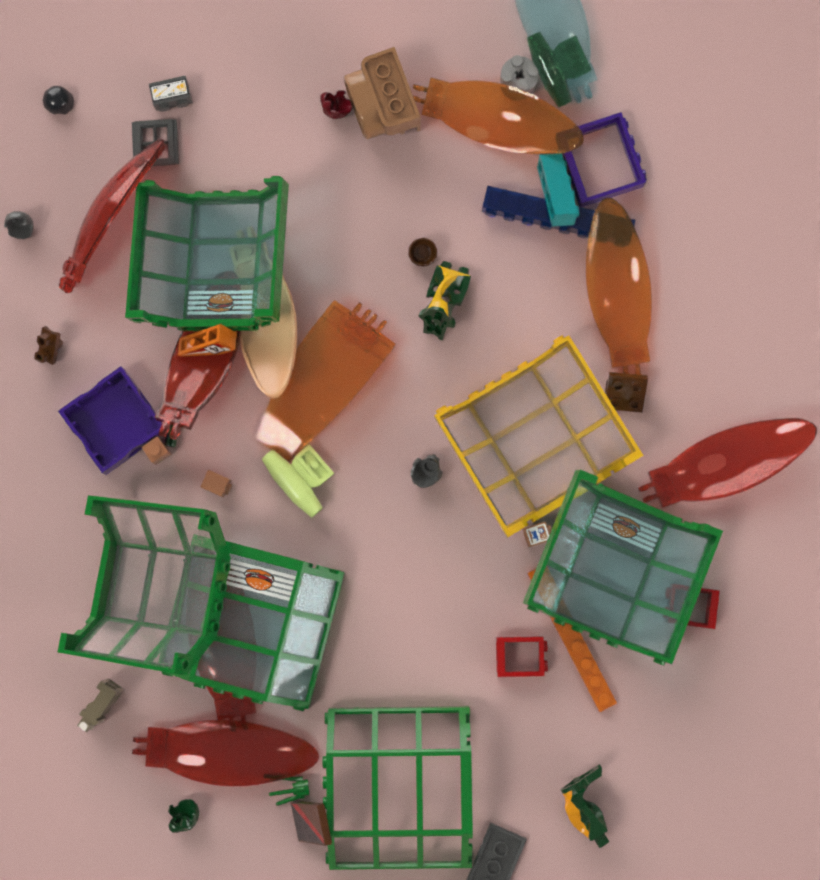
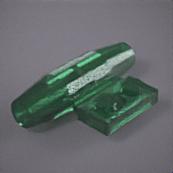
[526,32,592,108]

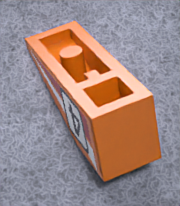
[178,324,237,357]

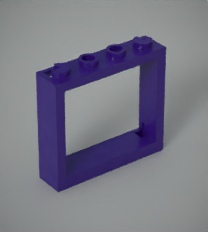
[555,112,647,208]

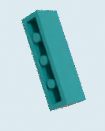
[537,153,579,227]

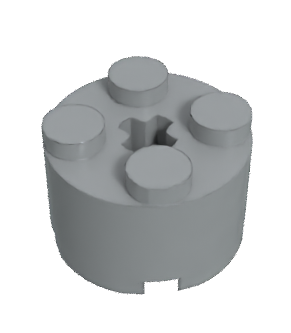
[500,55,539,100]

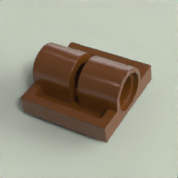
[604,372,648,413]

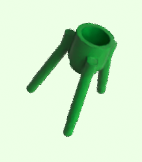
[263,773,309,806]

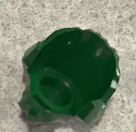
[168,799,199,833]

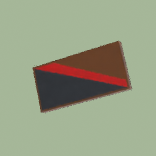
[290,801,332,846]

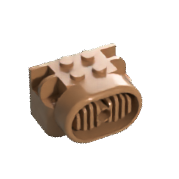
[344,47,421,139]

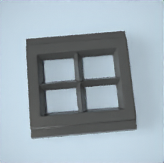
[132,119,179,167]

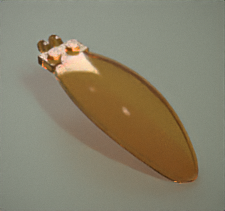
[413,77,584,154]
[585,197,652,375]

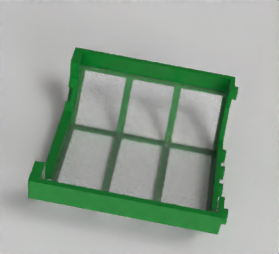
[57,495,231,675]

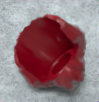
[320,90,352,119]

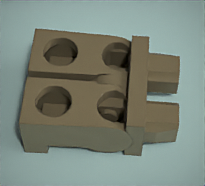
[77,678,124,732]

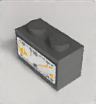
[149,76,193,112]

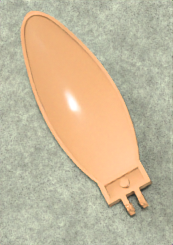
[230,226,297,399]

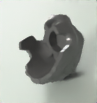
[411,454,443,488]

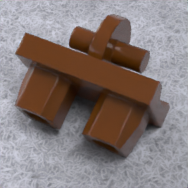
[34,326,63,365]

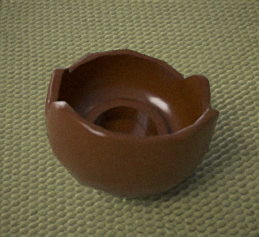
[408,238,437,267]

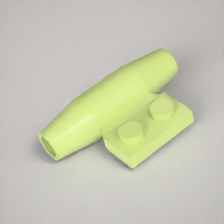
[262,444,334,518]

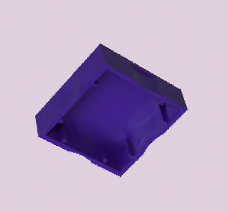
[58,366,168,475]

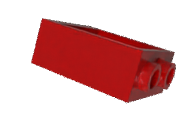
[663,584,720,629]
[496,636,548,677]

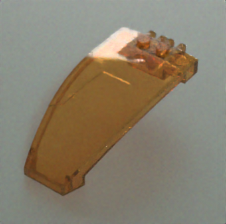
[257,300,396,461]

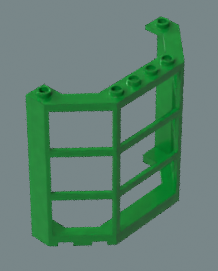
[322,706,473,870]

